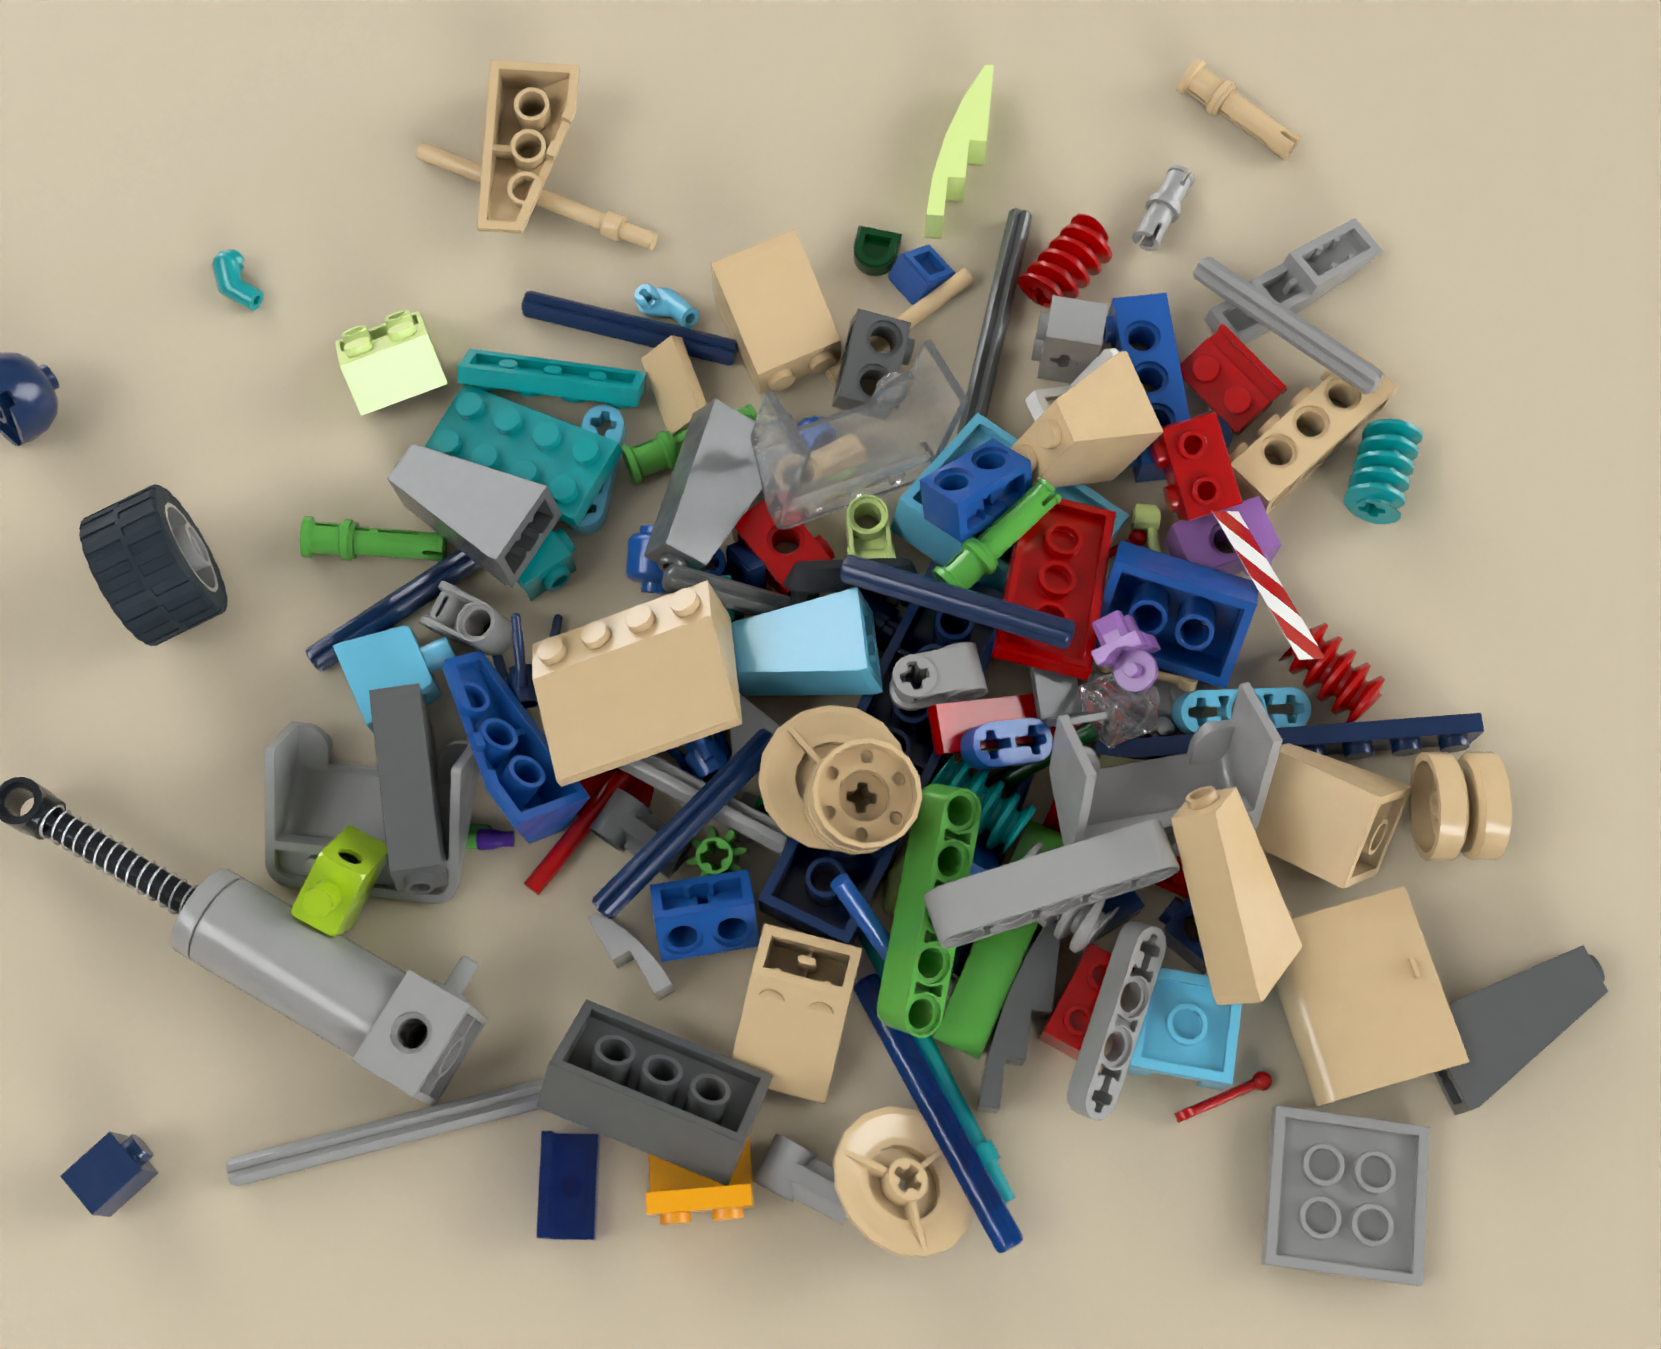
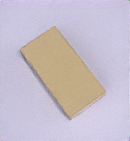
[641,335,707,434]

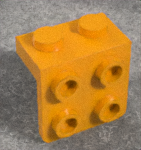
[646,1135,755,1225]

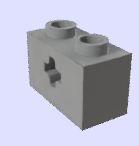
[1031,295,1108,384]

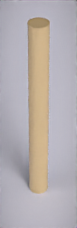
[825,268,973,385]

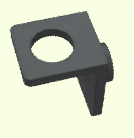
[1029,666,1108,727]

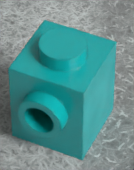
[517,527,577,601]

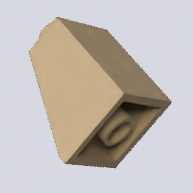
[710,228,841,395]
[1010,351,1164,488]
[1255,743,1412,889]

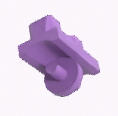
[1091,610,1161,692]

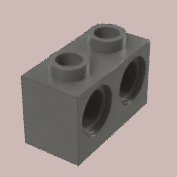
[831,308,915,420]

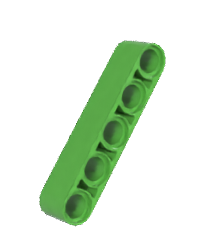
[877,784,981,1038]
[933,820,1063,1059]

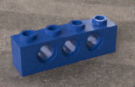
[1103,293,1190,483]

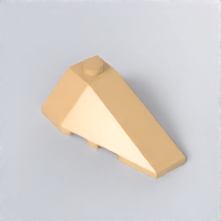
[477,60,580,234]

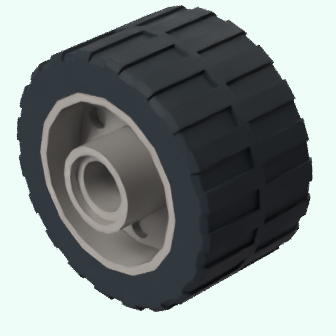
[79,484,228,646]

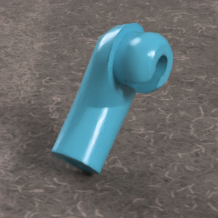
[634,284,699,328]

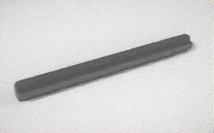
[957,208,1032,435]

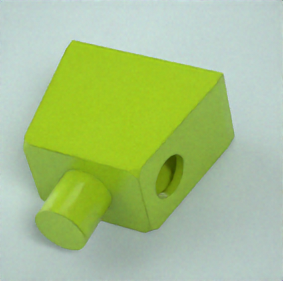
[290,824,388,937]

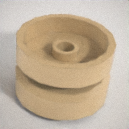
[1409,751,1512,861]

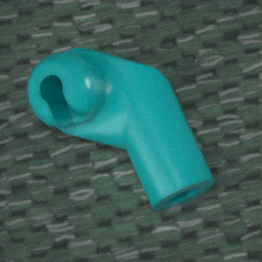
[212,249,264,311]

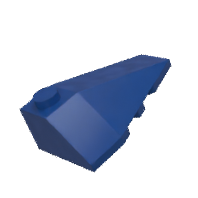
[441,650,590,844]

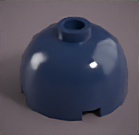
[0,352,59,446]

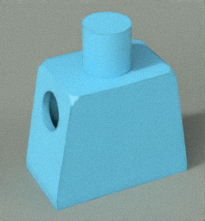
[333,626,456,733]

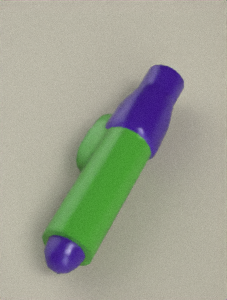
[466,824,515,851]

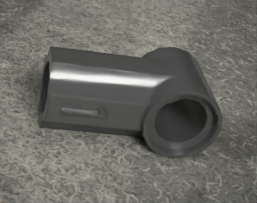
[589,788,692,879]

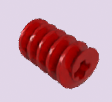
[1018,214,1112,308]
[1278,622,1385,723]

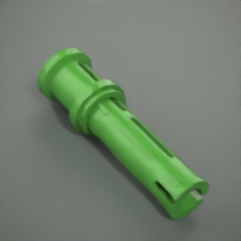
[620,404,760,485]
[931,478,1062,589]
[300,516,447,562]

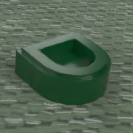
[853,225,902,276]

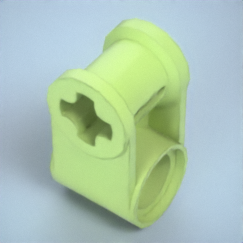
[846,494,896,588]

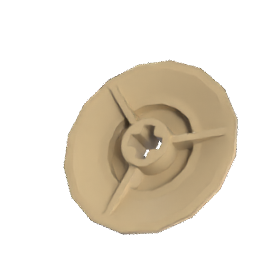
[758,705,903,851]
[834,1106,978,1258]

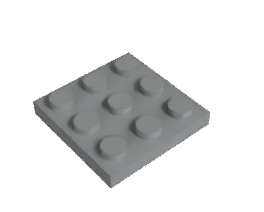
[1261,1105,1430,1286]

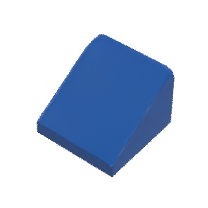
[888,244,956,305]

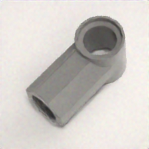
[752,1134,847,1225]

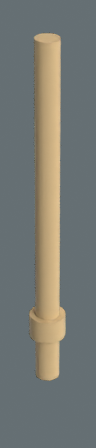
[416,142,658,250]

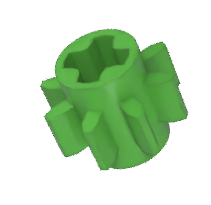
[686,826,749,877]

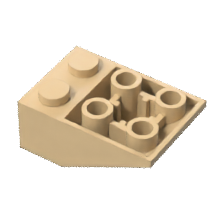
[732,923,863,1104]

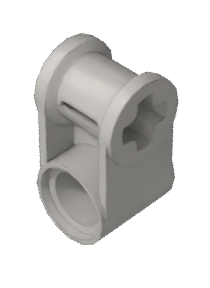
[419,581,513,656]
[889,642,988,711]

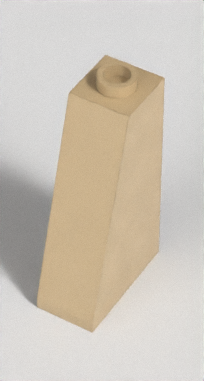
[1171,786,1303,1005]

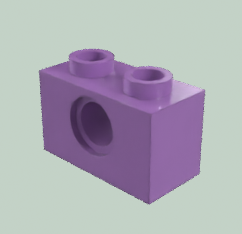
[1165,496,1281,576]

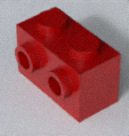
[1149,412,1243,521]

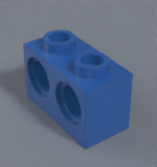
[920,438,1033,543]
[650,869,759,962]

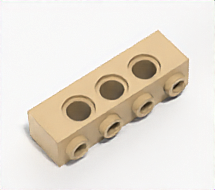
[1229,350,1398,514]

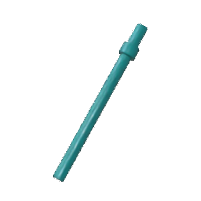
[858,931,1016,1207]

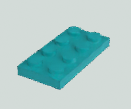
[424,384,623,527]

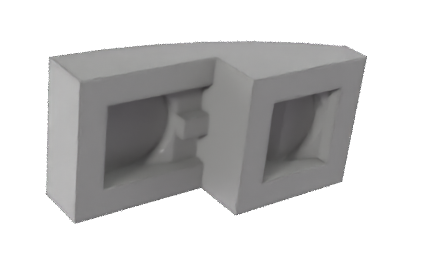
[588,913,676,1001]

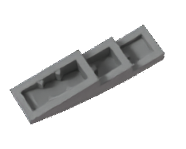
[1204,218,1383,345]

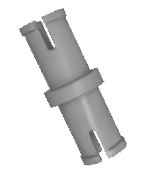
[1132,165,1194,251]

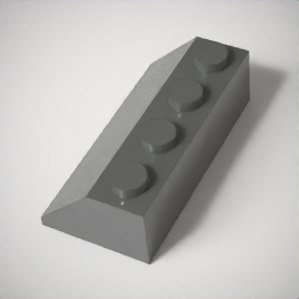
[536,999,773,1186]

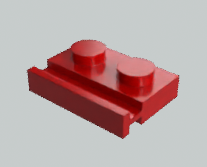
[1180,323,1287,436]

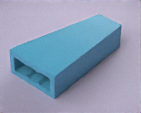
[732,587,883,696]

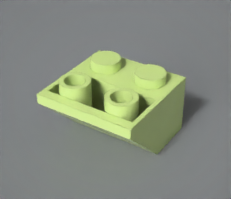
[335,310,448,416]

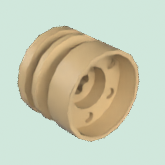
[803,738,922,855]

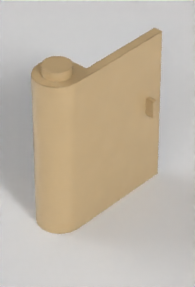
[1275,885,1469,1107]

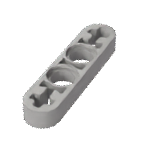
[1067,921,1166,1120]

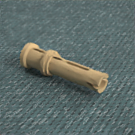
[1176,57,1302,161]

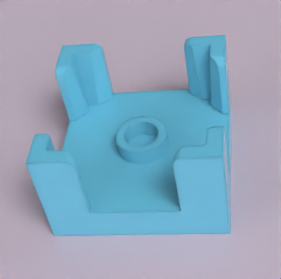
[1127,967,1242,1090]

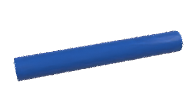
[830,874,890,962]

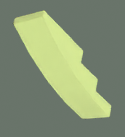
[924,65,994,239]

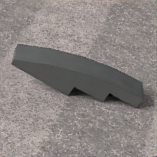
[976,920,1060,1114]

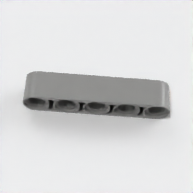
[923,819,1180,948]

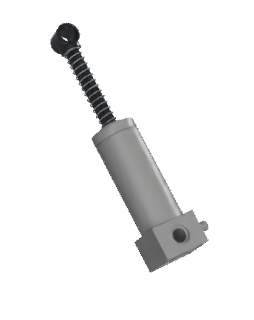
[0,777,488,1106]

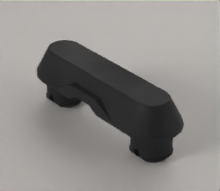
[784,558,919,607]

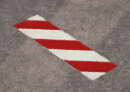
[1212,511,1325,660]

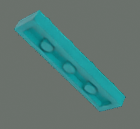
[458,348,647,409]

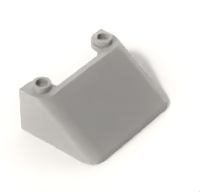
[264,721,479,904]

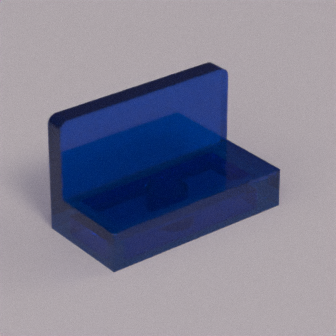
[536,1131,601,1240]

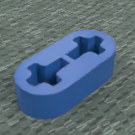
[960,718,1053,770]

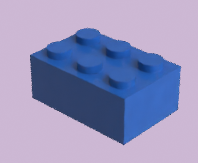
[1095,540,1258,689]

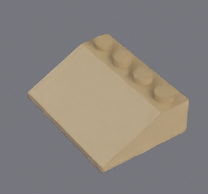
[532,580,742,787]

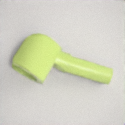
[1132,503,1161,552]

